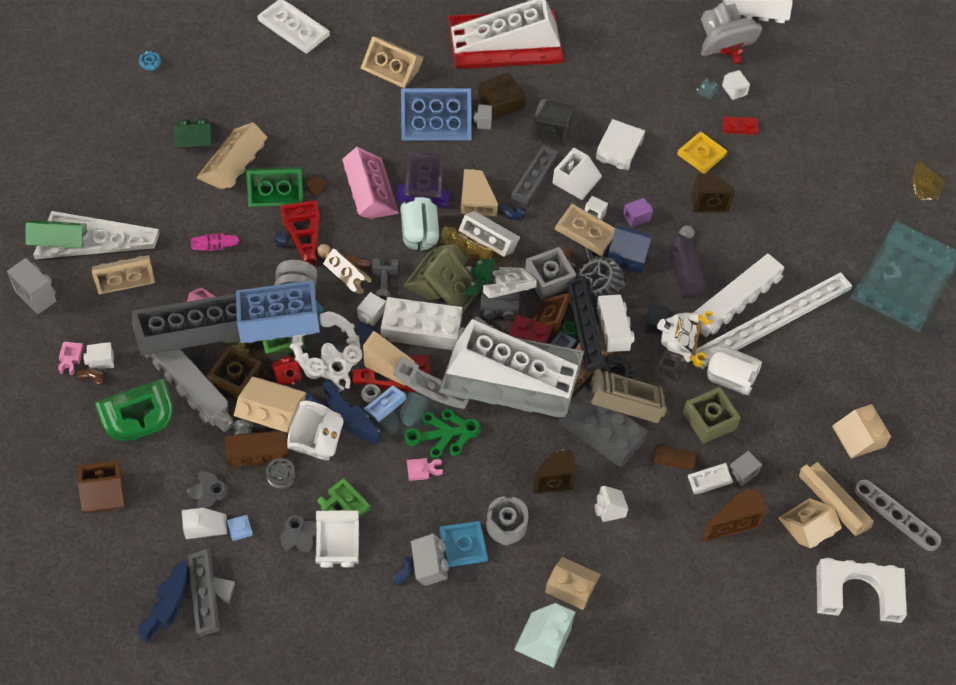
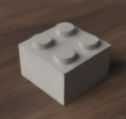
[525,247,576,300]
[7,258,56,314]

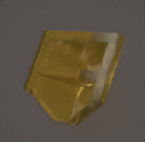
[911,161,944,201]

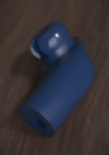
[499,203,526,220]
[391,557,415,586]

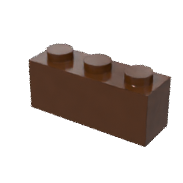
[225,431,289,468]

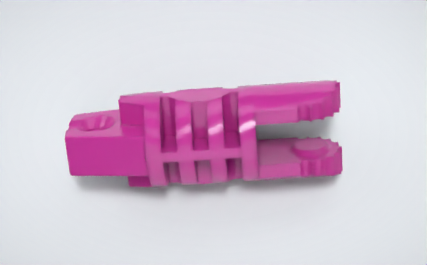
[191,233,240,251]

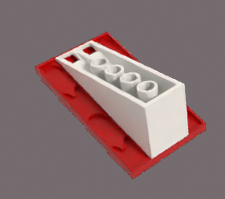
[448,0,565,69]

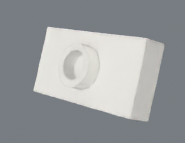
[688,463,733,495]

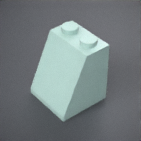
[514,603,575,668]

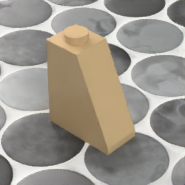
[461,169,498,216]
[363,331,415,386]

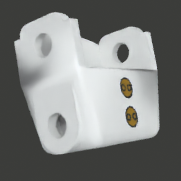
[287,401,343,460]

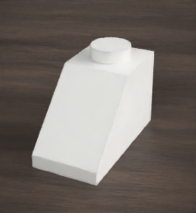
[182,508,228,539]

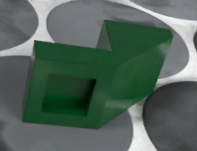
[464,258,495,297]

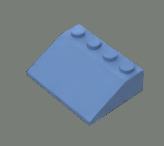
[401,88,472,141]
[236,280,320,343]

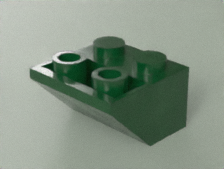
[173,118,212,147]

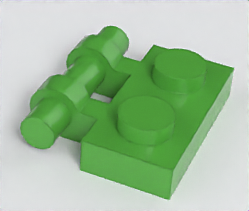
[317,478,370,518]

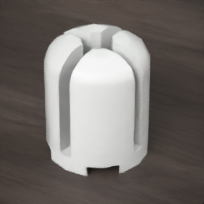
[707,346,762,396]

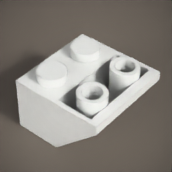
[553,148,602,200]

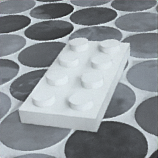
[258,0,330,54]

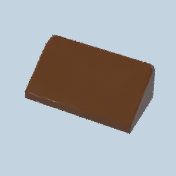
[654,445,696,471]

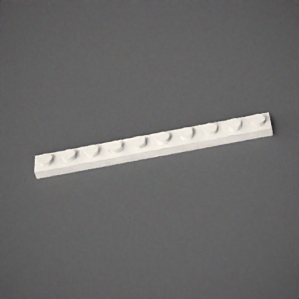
[695,272,852,369]

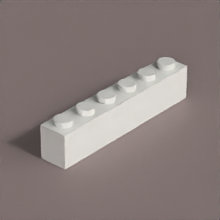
[693,254,784,337]

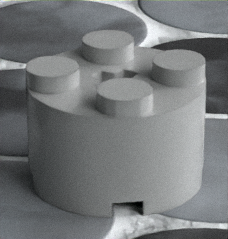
[486,496,528,545]

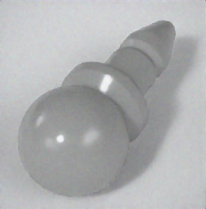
[674,225,695,245]

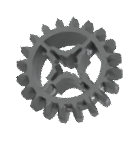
[576,256,624,305]

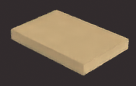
[555,204,615,256]

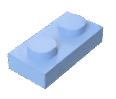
[364,386,407,422]

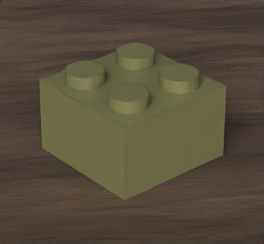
[683,387,741,444]

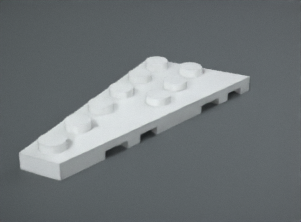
[33,211,160,259]

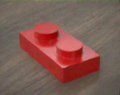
[722,116,759,135]

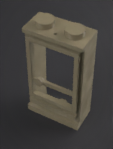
[589,369,667,423]

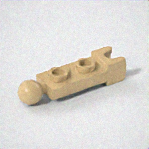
[317,244,371,294]

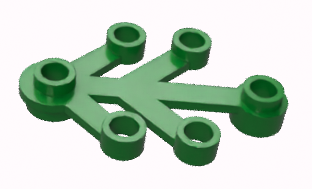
[405,409,481,460]

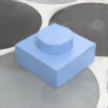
[227,515,253,541]

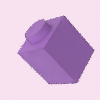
[623,198,653,228]

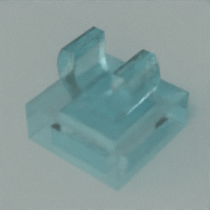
[696,78,719,101]

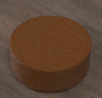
[307,177,325,194]

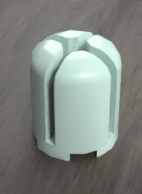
[401,197,439,250]

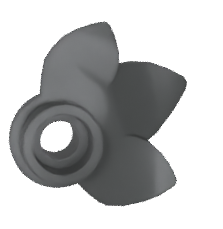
[186,471,228,508]
[280,515,317,552]

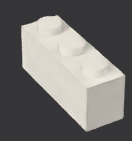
[458,211,520,257]
[596,295,634,352]

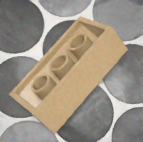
[196,122,268,189]

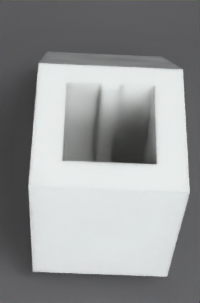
[595,486,628,522]

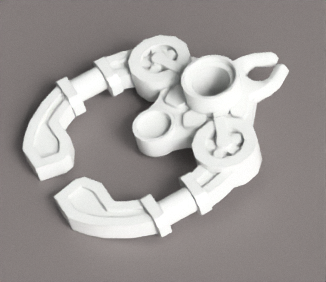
[289,311,362,391]

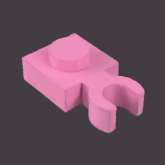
[58,342,84,375]
[407,458,443,481]

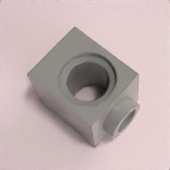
[729,451,762,486]

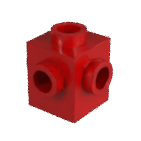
[271,356,303,386]

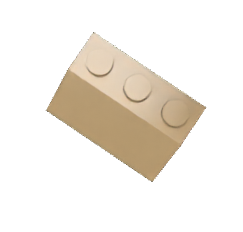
[361,36,424,88]
[92,255,155,294]
[234,377,306,432]

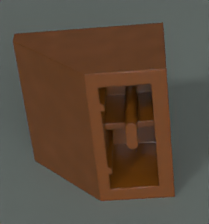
[77,460,125,513]

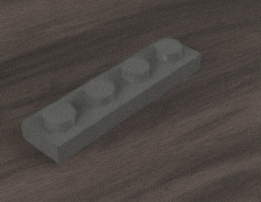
[511,145,559,205]
[188,549,220,637]

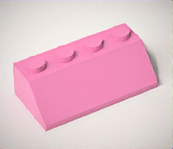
[342,147,399,219]

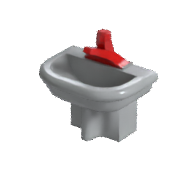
[701,2,762,64]

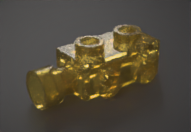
[439,226,494,260]

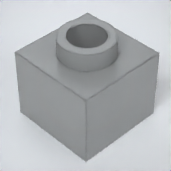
[474,105,492,129]

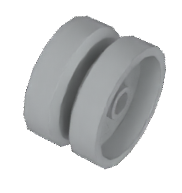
[274,260,317,294]

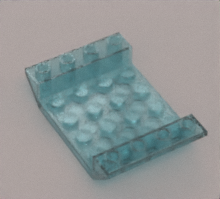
[850,221,956,332]

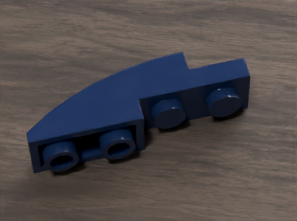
[323,380,380,444]
[137,560,189,644]

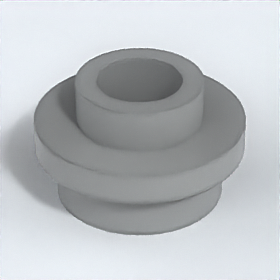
[361,384,381,403]

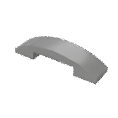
[393,357,469,409]

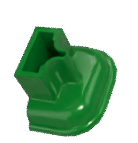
[94,379,173,442]

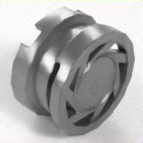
[266,458,295,490]

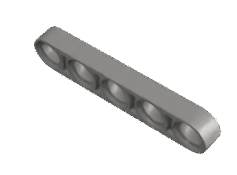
[855,480,941,551]

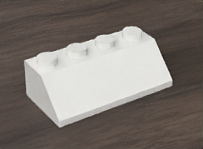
[723,0,793,23]

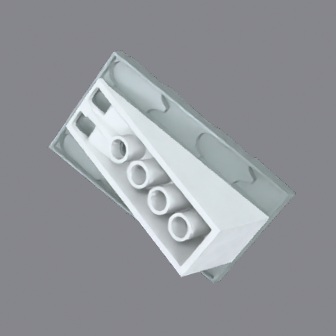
[439,319,584,417]

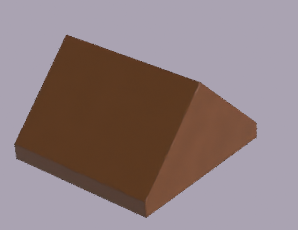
[533,293,571,338]

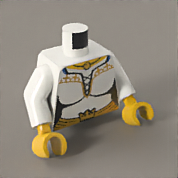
[657,311,713,367]

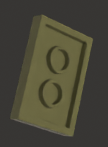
[423,248,480,313]

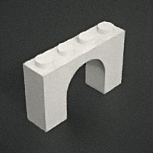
[817,558,907,623]

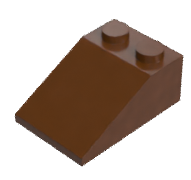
[701,488,767,542]

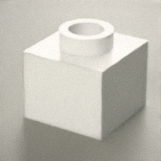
[585,196,608,220]

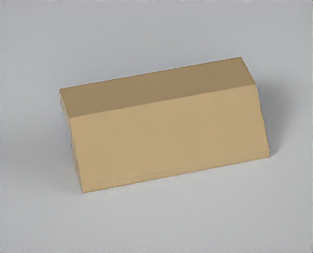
[799,462,874,536]

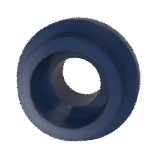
[274,229,288,247]

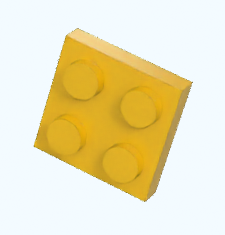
[677,132,727,173]

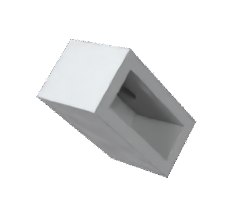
[411,534,449,585]

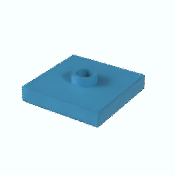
[439,521,488,567]

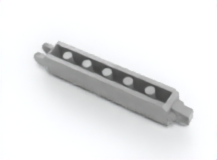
[145,349,234,432]

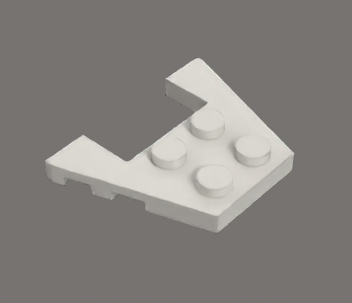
[465,266,537,298]

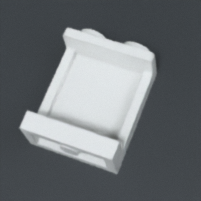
[596,119,645,170]
[316,511,359,568]

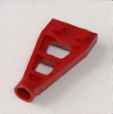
[280,200,320,266]
[352,355,431,392]

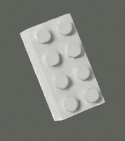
[381,297,463,350]

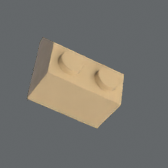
[832,404,891,459]
[779,498,842,548]
[545,557,600,610]

